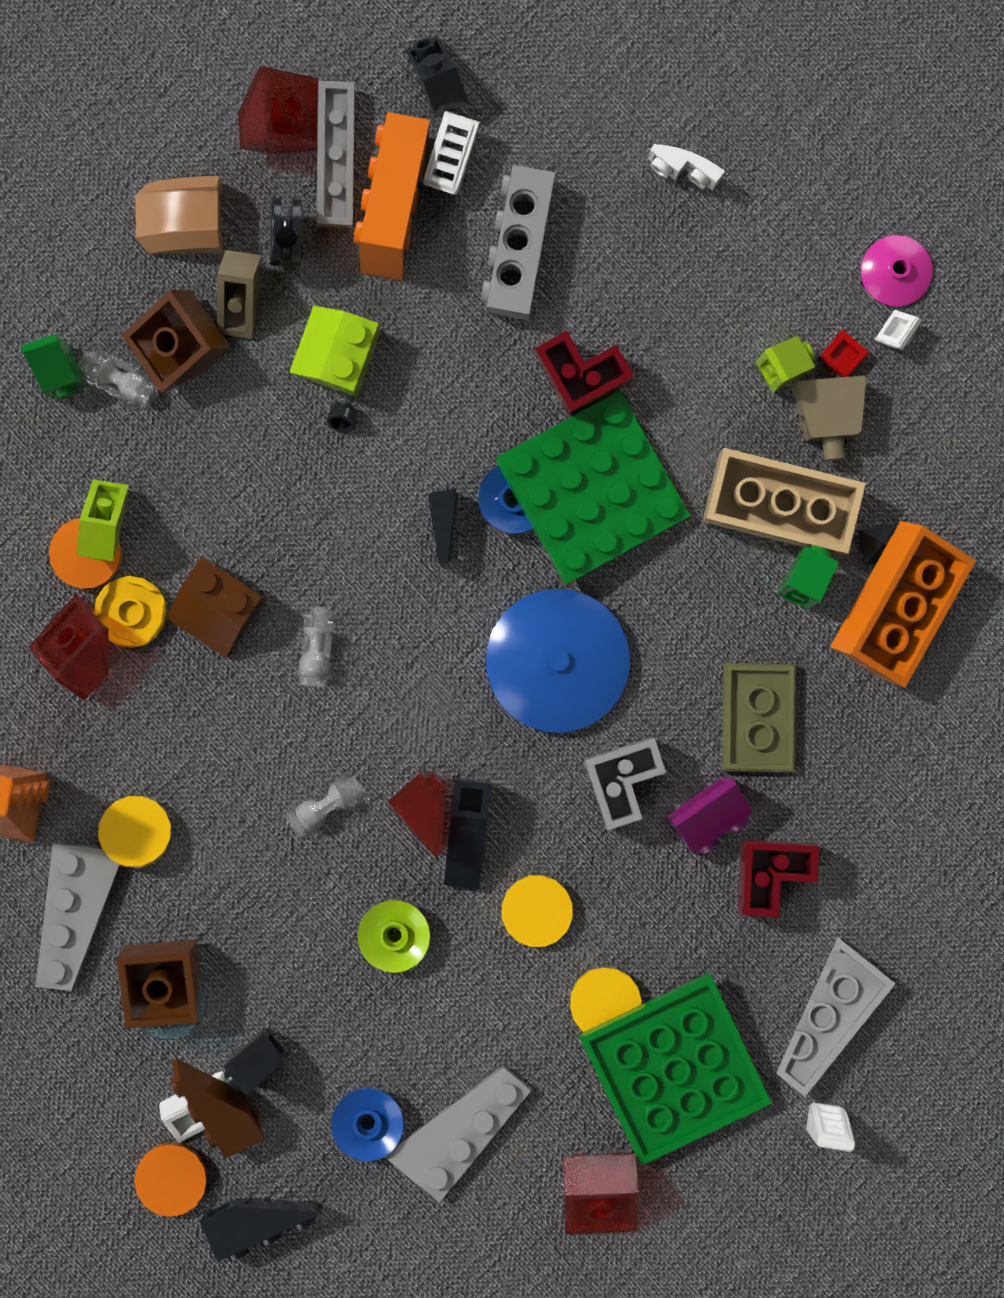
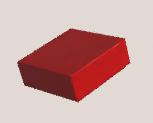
[818,329,870,378]

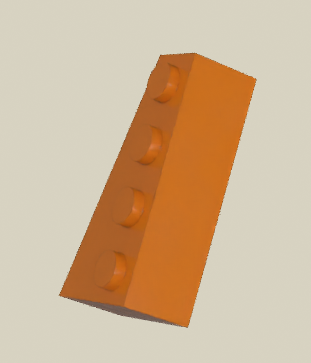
[354,112,430,281]
[0,765,50,843]

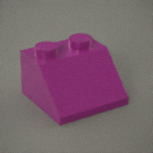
[666,775,753,855]

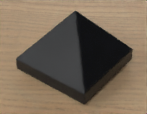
[859,525,896,566]

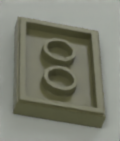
[721,663,796,772]

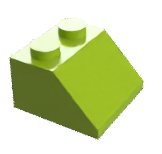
[289,306,381,398]

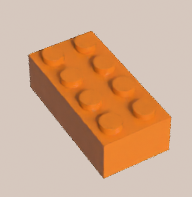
[830,521,976,688]

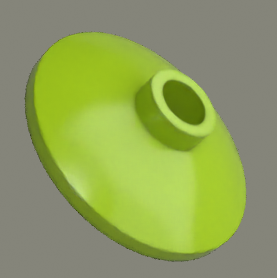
[358,900,430,973]

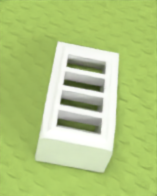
[422,111,480,195]
[806,1103,855,1152]

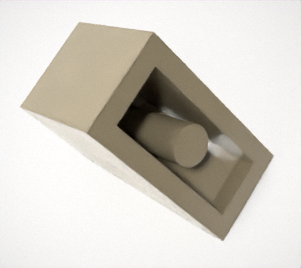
[217,250,261,339]

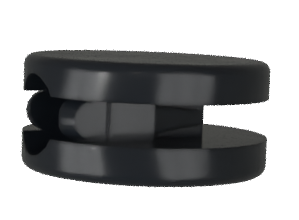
[270,198,303,267]

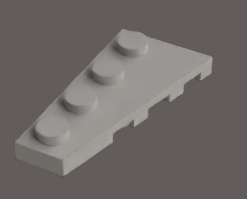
[35,842,120,991]
[776,937,895,1097]
[385,1065,531,1203]

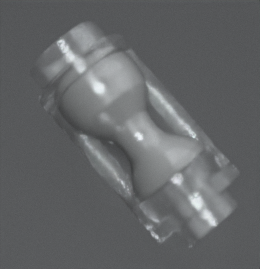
[78,347,159,409]
[296,606,338,688]
[285,773,366,839]

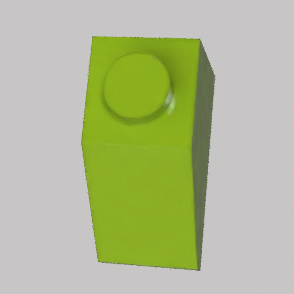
[755,335,816,393]
[77,479,129,561]

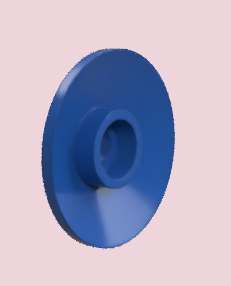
[478,466,533,534]
[331,1088,404,1161]

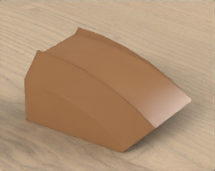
[135,176,224,255]

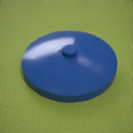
[486,589,630,733]

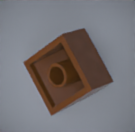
[121,290,231,393]
[166,557,266,658]
[117,939,201,1029]

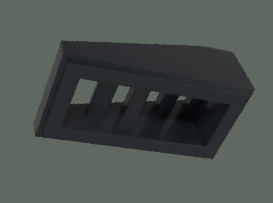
[428,489,458,566]

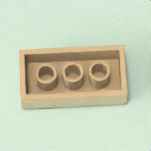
[702,448,866,557]

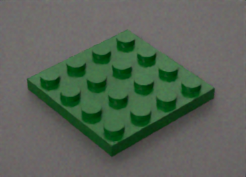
[495,391,690,585]
[579,972,772,1166]

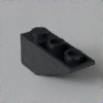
[444,778,491,889]
[199,1198,320,1262]

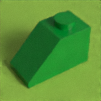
[21,334,85,400]
[775,545,839,610]

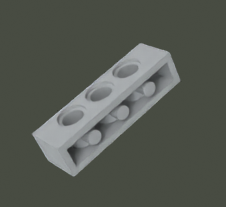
[481,165,555,321]

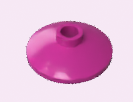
[861,235,933,307]

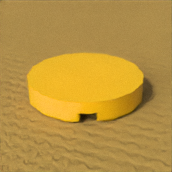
[94,576,168,648]
[98,796,171,868]
[502,875,573,947]
[570,967,642,1032]

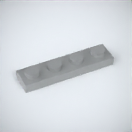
[316,81,354,228]

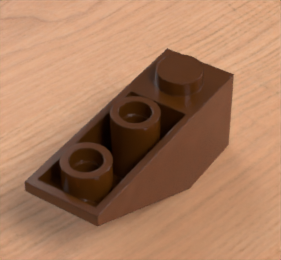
[170,1059,265,1159]

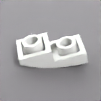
[648,144,725,191]

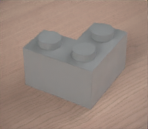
[583,737,666,830]

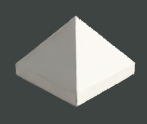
[875,310,922,350]

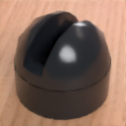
[327,402,357,433]

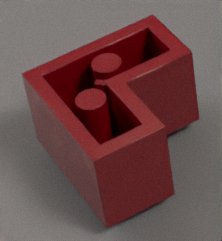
[534,331,634,417]
[737,839,819,917]

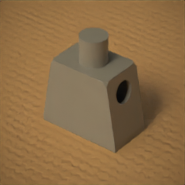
[792,376,866,461]

